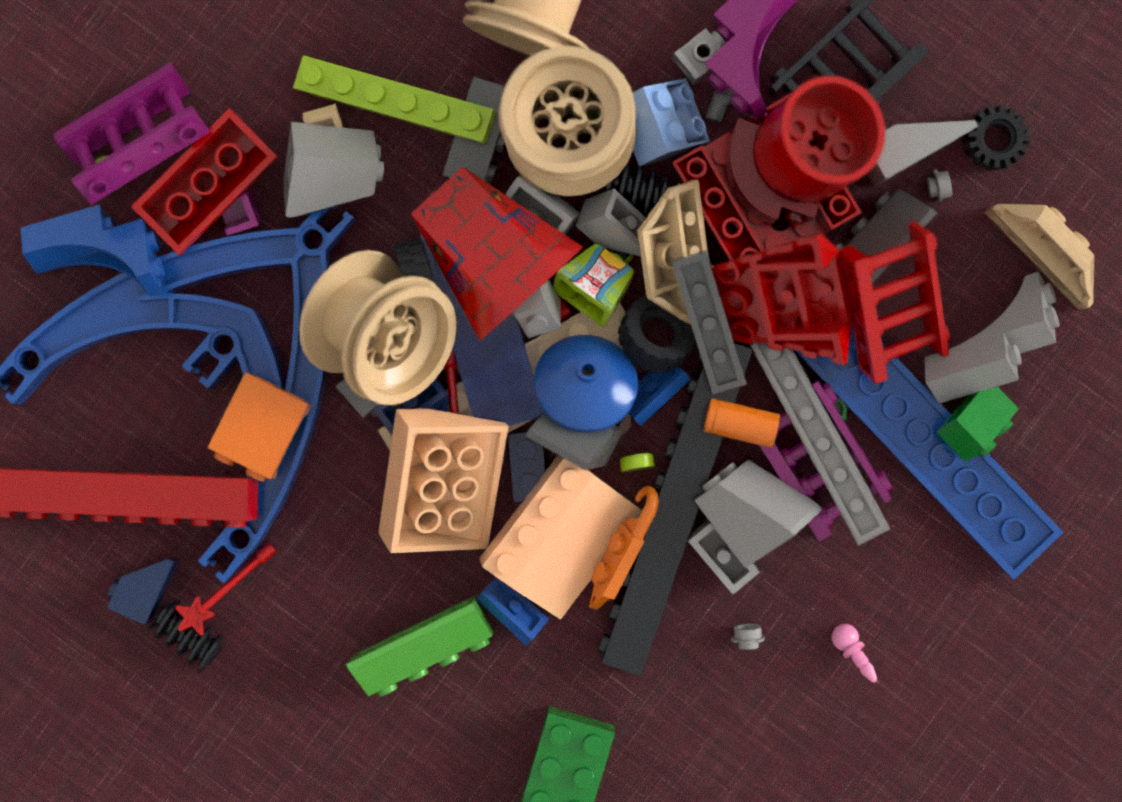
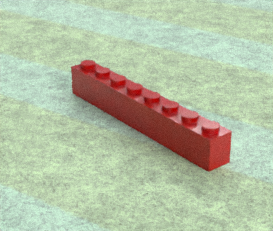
[0,468,259,527]

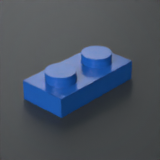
[629,367,691,426]
[476,577,549,646]

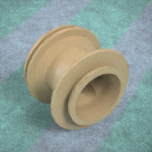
[462,0,590,56]
[499,46,636,196]
[299,250,456,405]

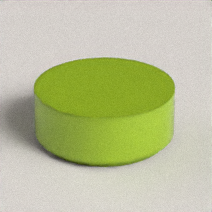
[619,453,655,472]

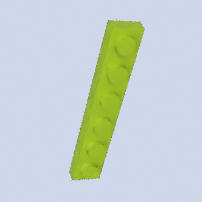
[293,55,496,145]

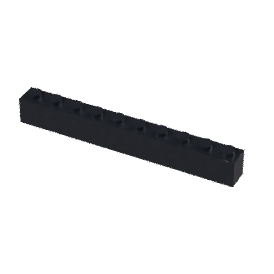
[597,343,753,676]

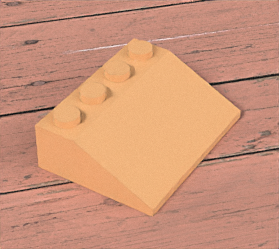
[378,409,509,553]
[479,455,642,619]

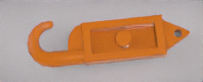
[589,486,659,610]

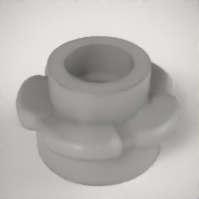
[927,169,952,202]
[731,624,765,650]

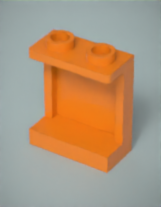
[207,372,313,482]

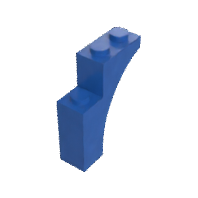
[21,204,165,296]

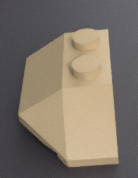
[637,180,708,324]
[984,204,1094,310]

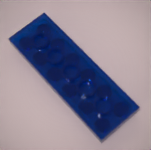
[420,234,543,426]

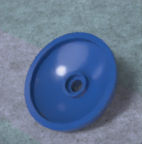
[533,335,638,433]

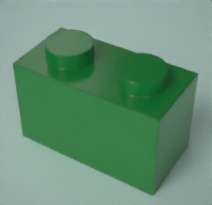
[937,386,1019,462]

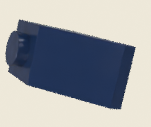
[107,556,180,625]

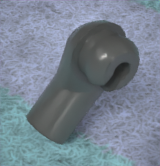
[705,90,732,123]

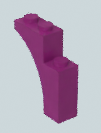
[705,0,798,120]

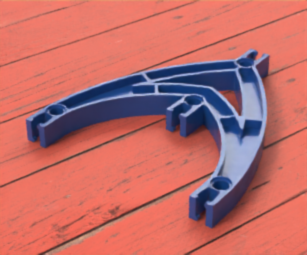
[0,205,357,583]

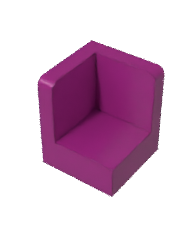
[222,187,262,236]

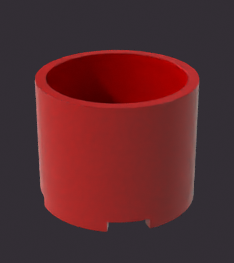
[754,76,885,203]

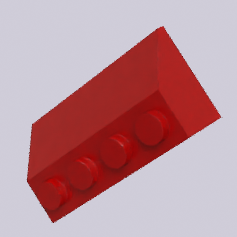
[131,108,279,256]

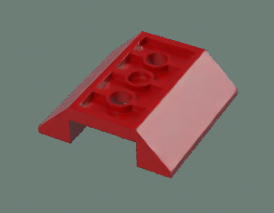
[672,93,862,260]

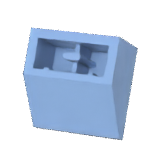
[632,78,710,167]

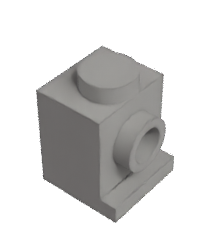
[672,28,726,86]

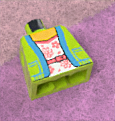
[553,244,634,328]

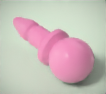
[831,624,877,683]

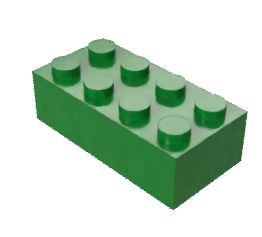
[520,706,615,802]

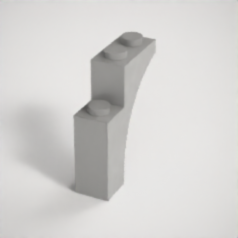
[924,272,1059,404]

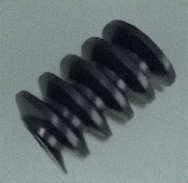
[603,163,678,215]
[148,599,224,674]

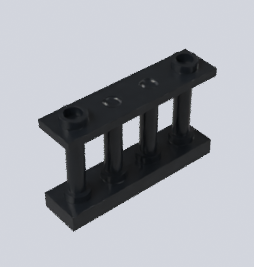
[768,0,929,102]

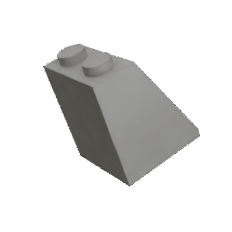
[283,122,384,217]
[695,459,822,568]

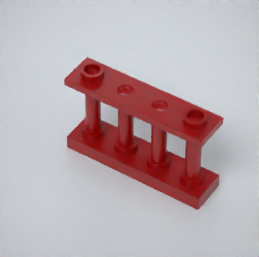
[839,221,950,384]

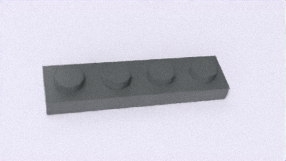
[672,250,746,394]

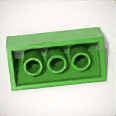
[346,595,494,697]

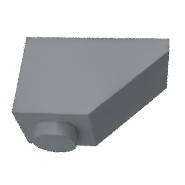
[576,189,646,257]
[513,280,561,338]

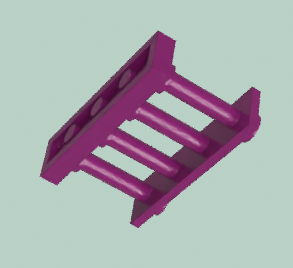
[53,62,210,205]
[759,379,893,542]

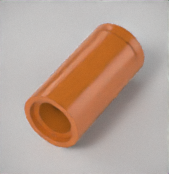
[703,398,780,448]

